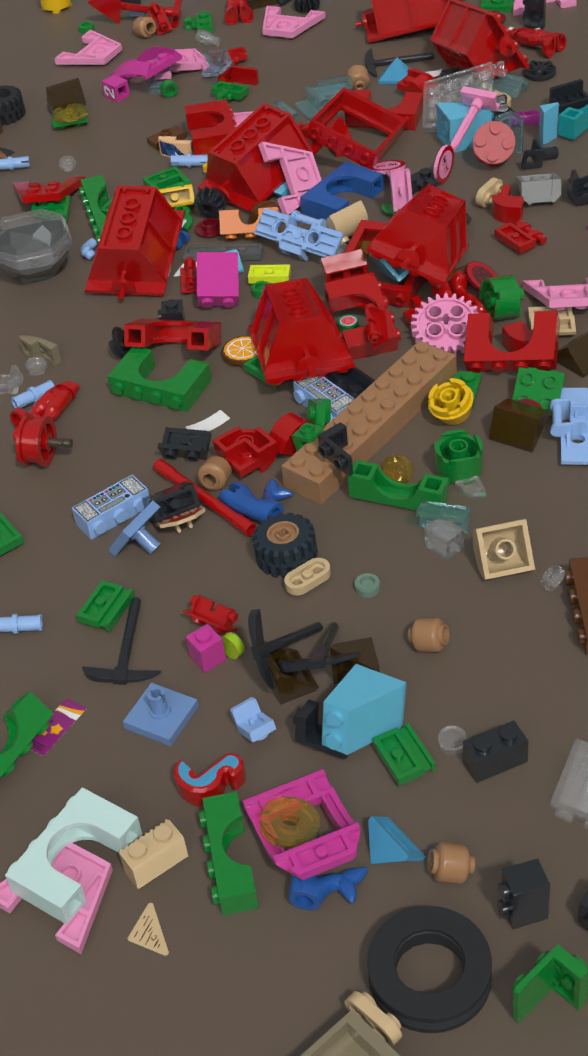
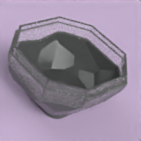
[0,209,72,283]

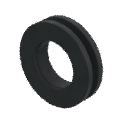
[367,906,492,1033]

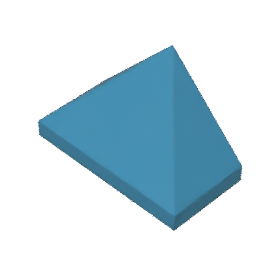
[378,57,410,84]
[368,816,426,864]

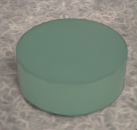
[354,573,381,598]

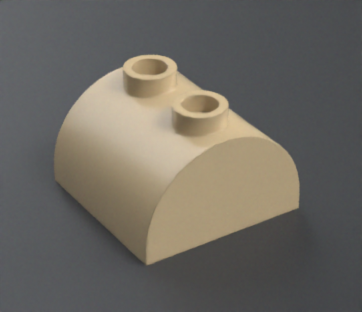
[326,200,368,247]
[472,519,535,580]

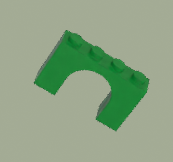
[107,347,212,412]

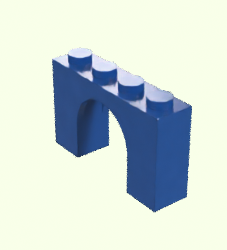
[300,161,384,220]

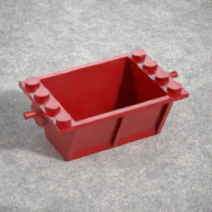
[355,0,466,43]
[430,0,530,82]
[198,103,323,213]
[366,184,470,286]
[85,185,185,301]
[248,278,355,385]

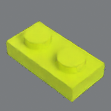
[248,265,291,284]

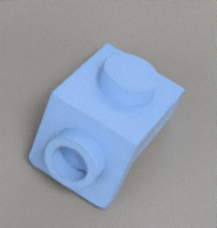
[230,697,276,742]

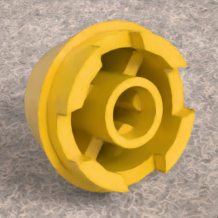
[428,378,474,425]

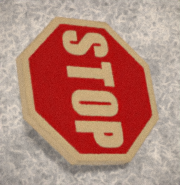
[155,506,205,533]

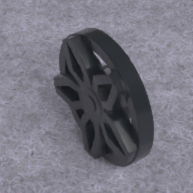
[523,60,556,81]

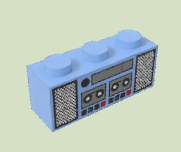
[293,376,355,424]
[72,475,149,540]

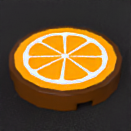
[222,335,257,368]

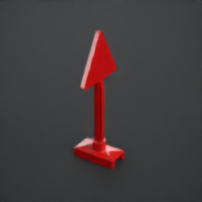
[87,0,182,28]

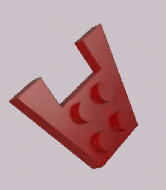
[13,176,85,204]

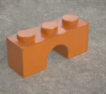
[219,207,280,240]

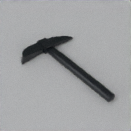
[365,48,434,77]
[82,597,161,685]
[248,609,323,690]
[278,622,361,672]

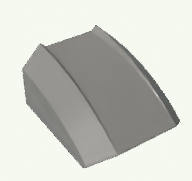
[516,173,561,205]

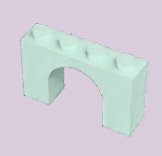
[5,787,142,925]

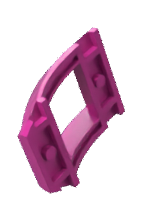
[111,47,183,80]
[242,769,360,880]

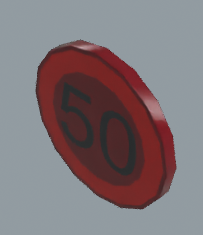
[465,261,498,291]

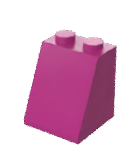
[197,252,239,308]

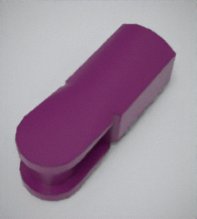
[506,110,539,127]

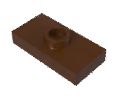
[147,125,187,150]

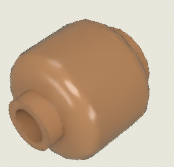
[133,16,157,38]
[346,65,370,90]
[197,456,232,491]
[408,617,450,652]
[428,842,475,884]

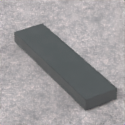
[182,243,264,262]

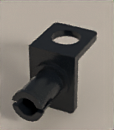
[521,139,559,169]

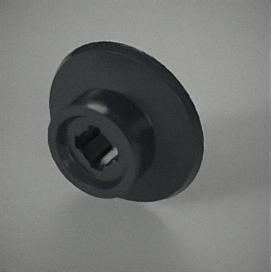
[109,327,132,359]

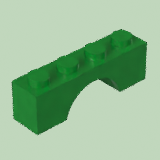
[348,460,449,516]
[0,691,54,778]
[199,791,259,916]

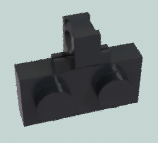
[411,167,437,195]

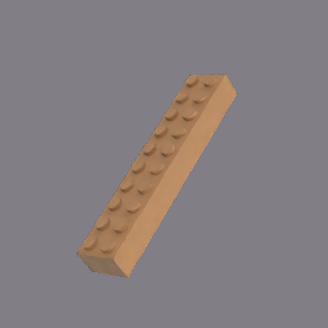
[281,341,457,505]

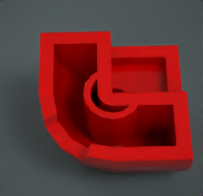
[397,68,439,105]
[212,426,278,478]

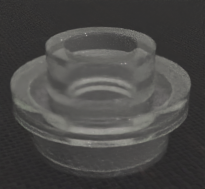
[58,156,77,172]

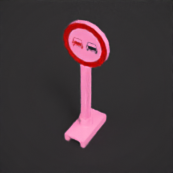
[434,86,500,183]
[371,160,412,212]

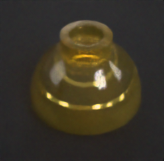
[382,454,414,484]

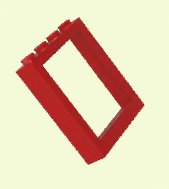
[305,87,407,169]
[344,220,424,308]

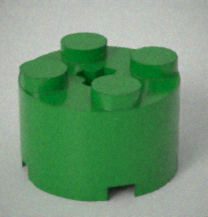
[479,275,524,321]
[434,429,483,485]

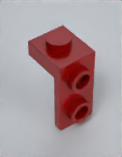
[217,65,259,86]

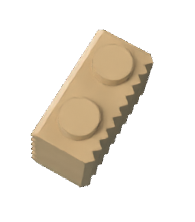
[119,820,188,889]

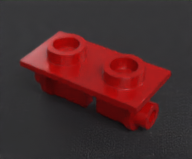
[148,2,173,36]
[180,257,197,294]
[364,303,390,350]
[182,595,238,634]

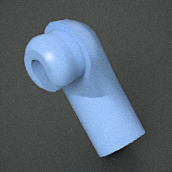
[80,238,98,260]

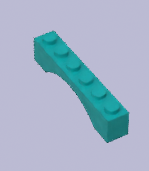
[558,105,588,140]

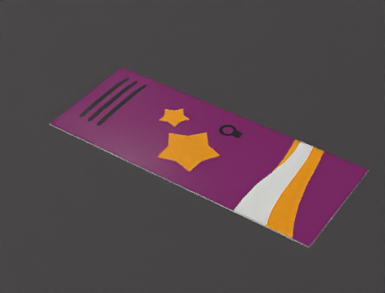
[31,698,87,756]

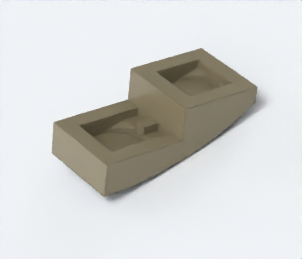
[18,335,62,366]

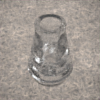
[195,29,221,47]

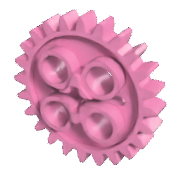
[411,293,477,355]

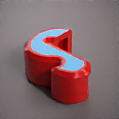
[173,753,246,806]

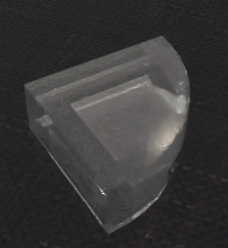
[455,476,486,498]

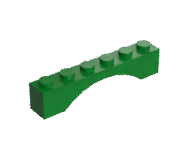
[79,175,109,243]

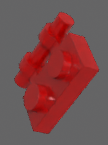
[494,220,547,254]

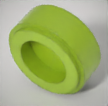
[221,632,245,659]

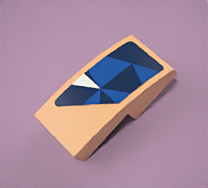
[158,136,194,158]

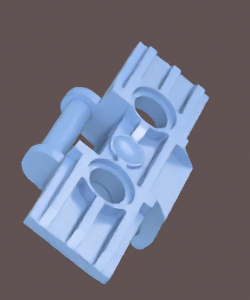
[254,208,344,261]
[550,388,588,465]

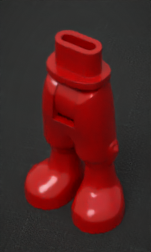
[224,0,254,25]
[510,27,567,58]
[431,272,488,316]
[10,380,80,428]

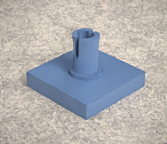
[108,501,161,557]
[123,683,199,747]

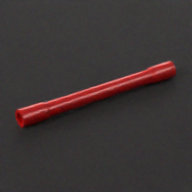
[153,459,257,537]

